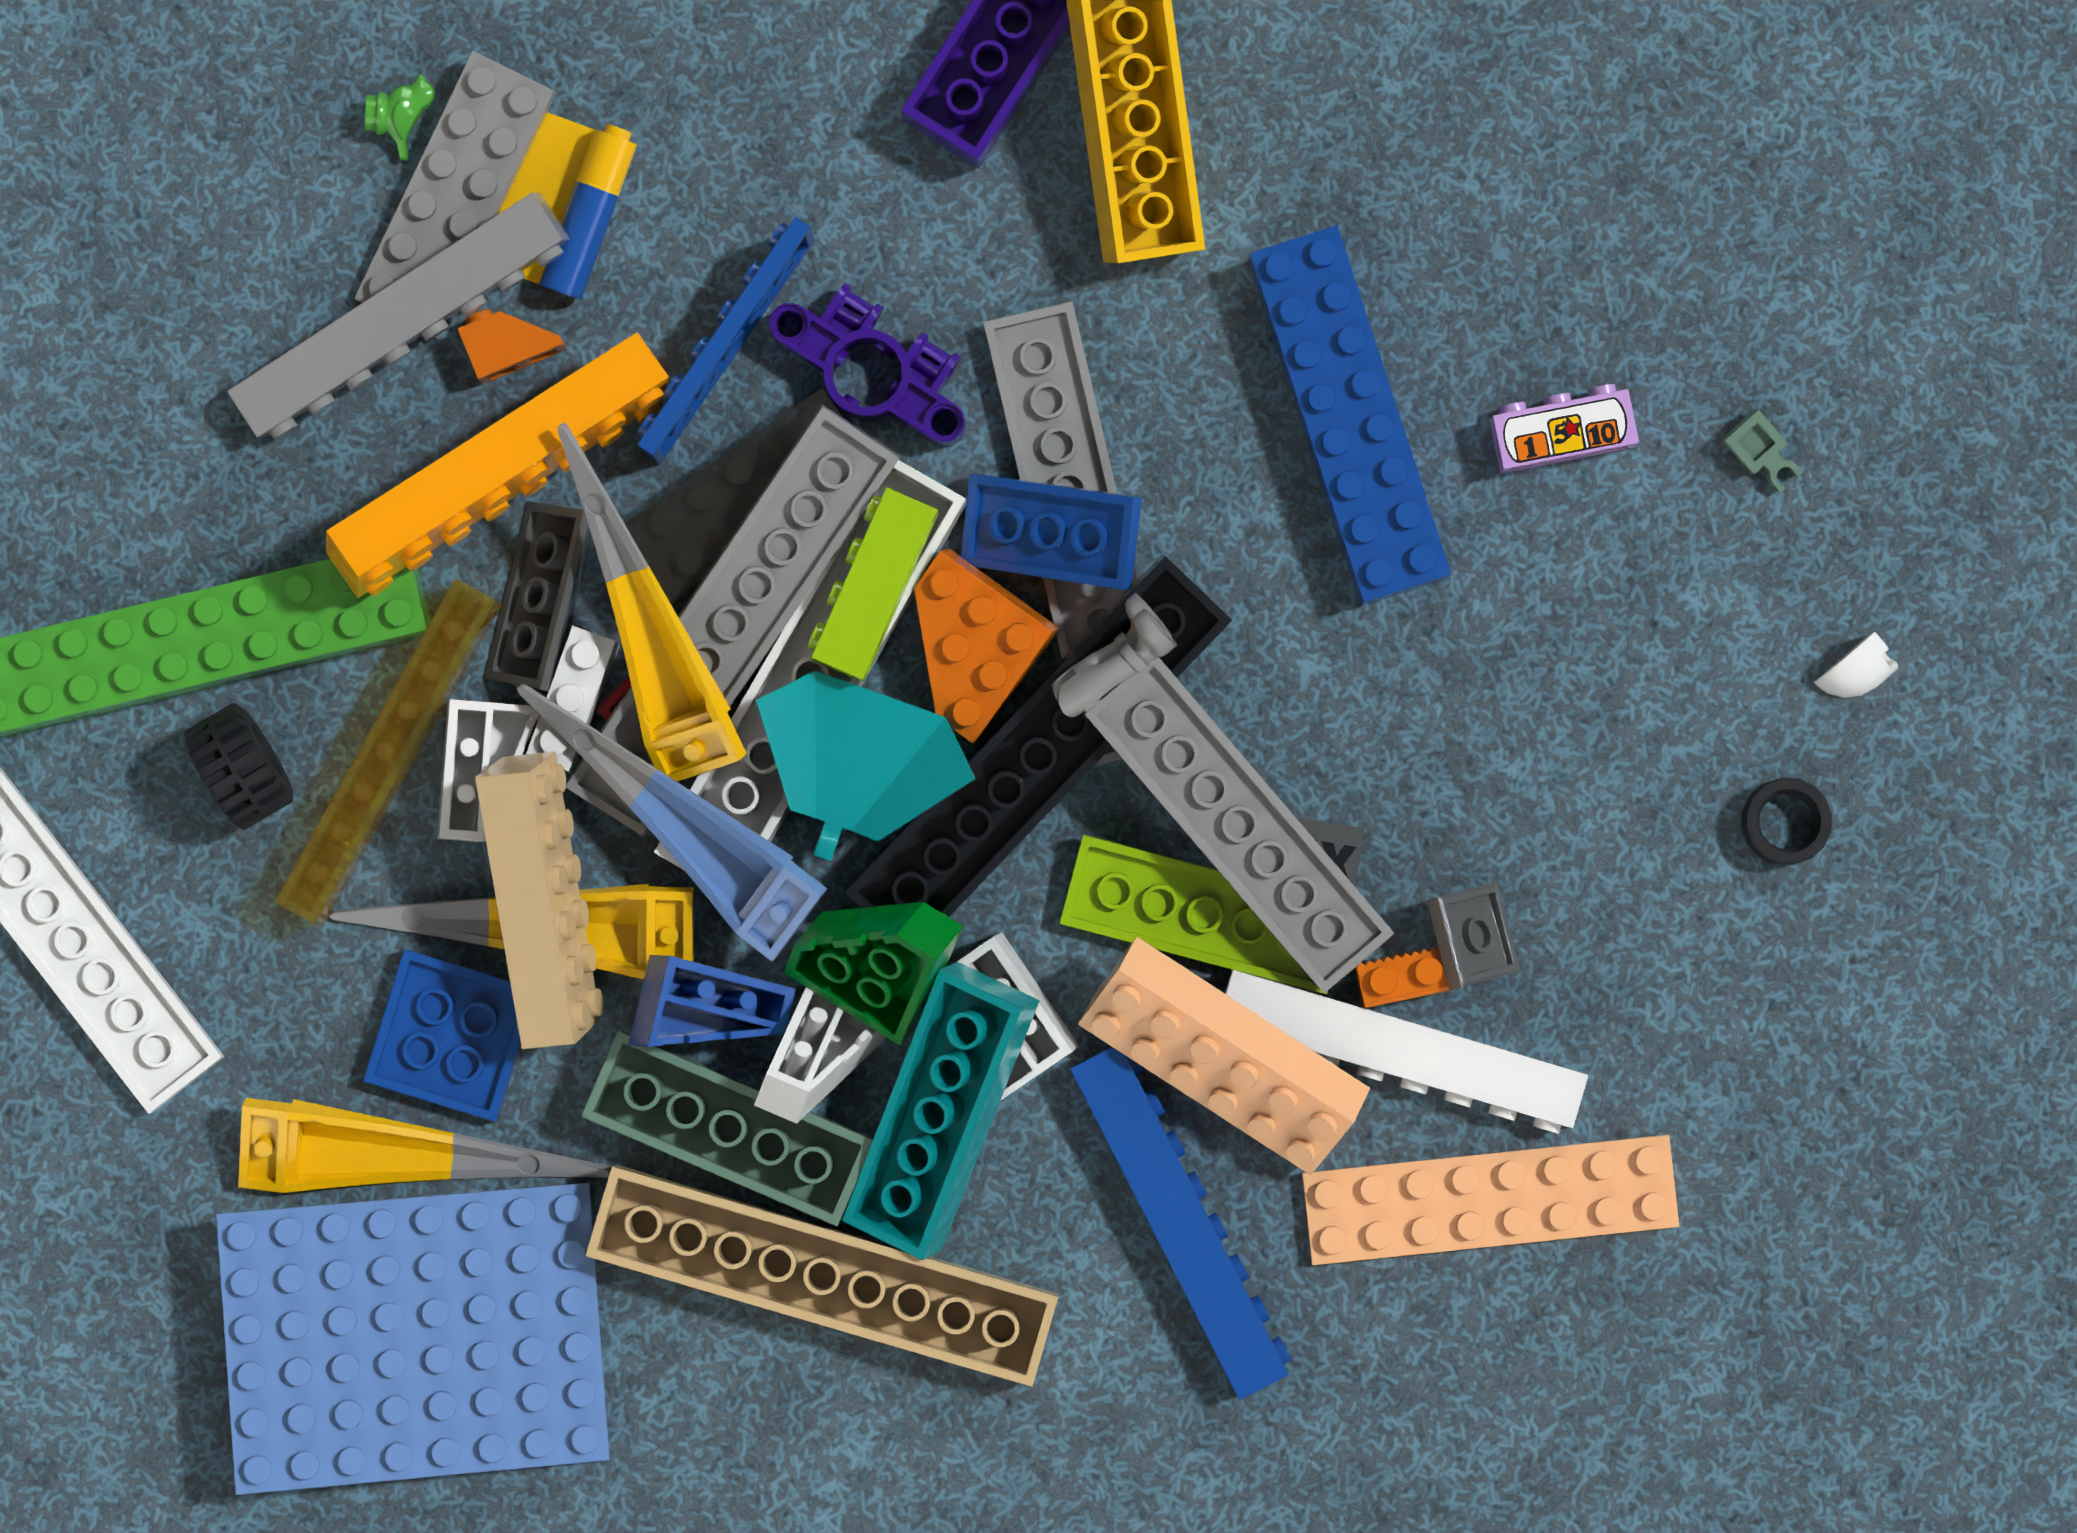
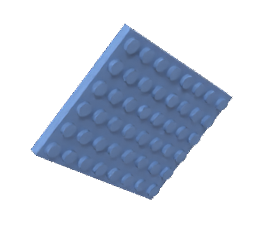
[216,1183,610,1495]

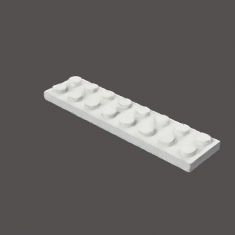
[0,768,225,1114]

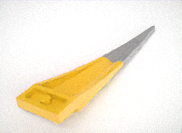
[557,422,747,782]
[329,884,694,980]
[238,1098,611,1193]

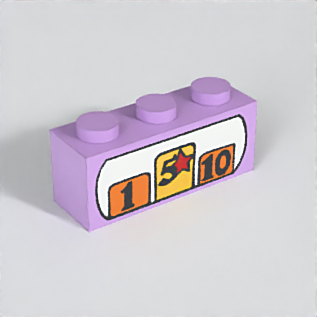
[1489,384,1639,474]

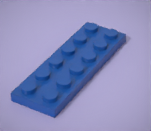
[637,216,815,465]

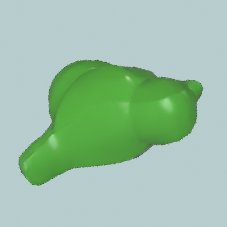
[365,74,435,161]

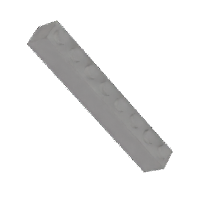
[227,192,570,440]

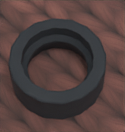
[1741,778,1832,865]

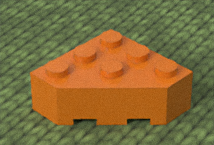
[914,548,1060,744]

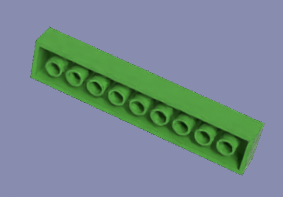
[0,559,434,738]

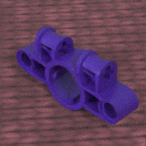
[769,283,965,447]

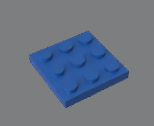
[363,949,521,1122]

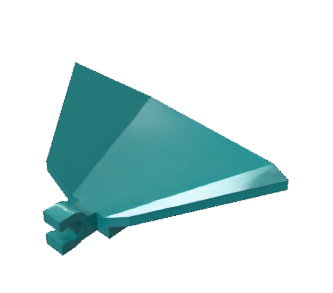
[756,670,976,861]

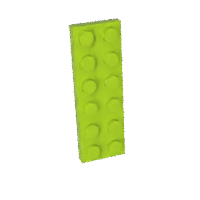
[1060,834,1328,994]

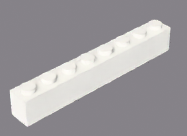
[1225,970,1588,1134]

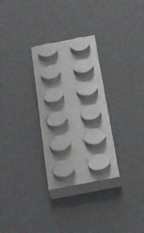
[354,51,557,339]

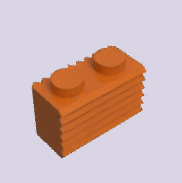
[1354,945,1455,1008]

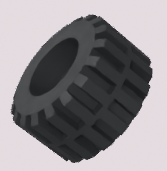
[185,703,293,830]

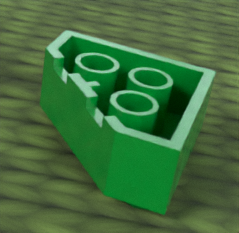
[784,902,963,1046]

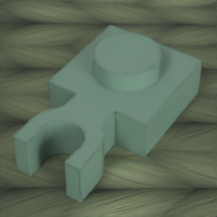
[1721,409,1803,493]

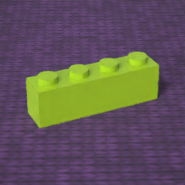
[808,487,939,683]

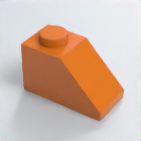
[457,309,567,384]

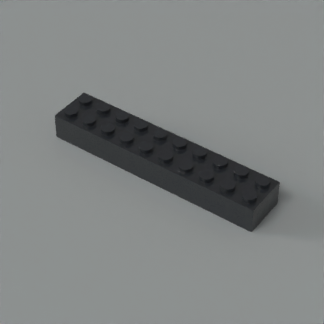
[845,555,1232,917]

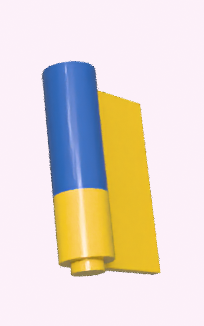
[499,112,637,300]

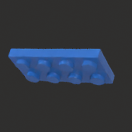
[961,473,1142,590]

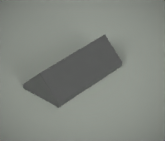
[484,501,592,694]

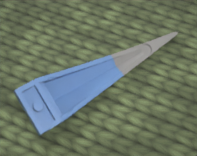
[517,684,827,962]

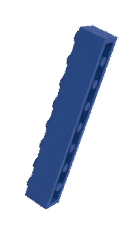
[1070,1047,1292,1400]

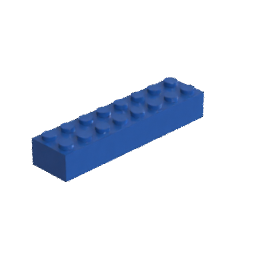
[1248,225,1452,606]

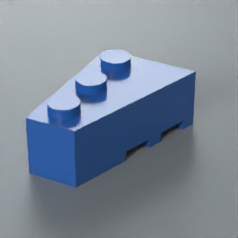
[628,955,796,1047]

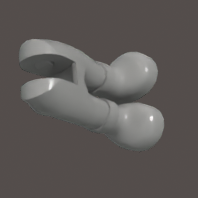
[1052,593,1177,717]

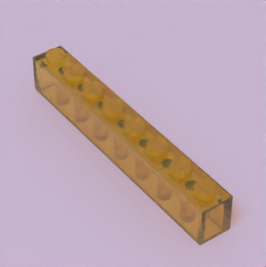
[275,578,502,925]

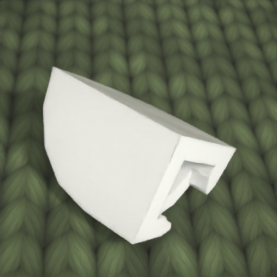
[1814,632,1898,698]

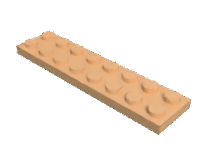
[1302,1135,1679,1265]

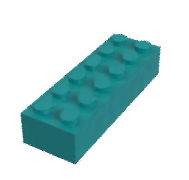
[842,962,1040,1260]

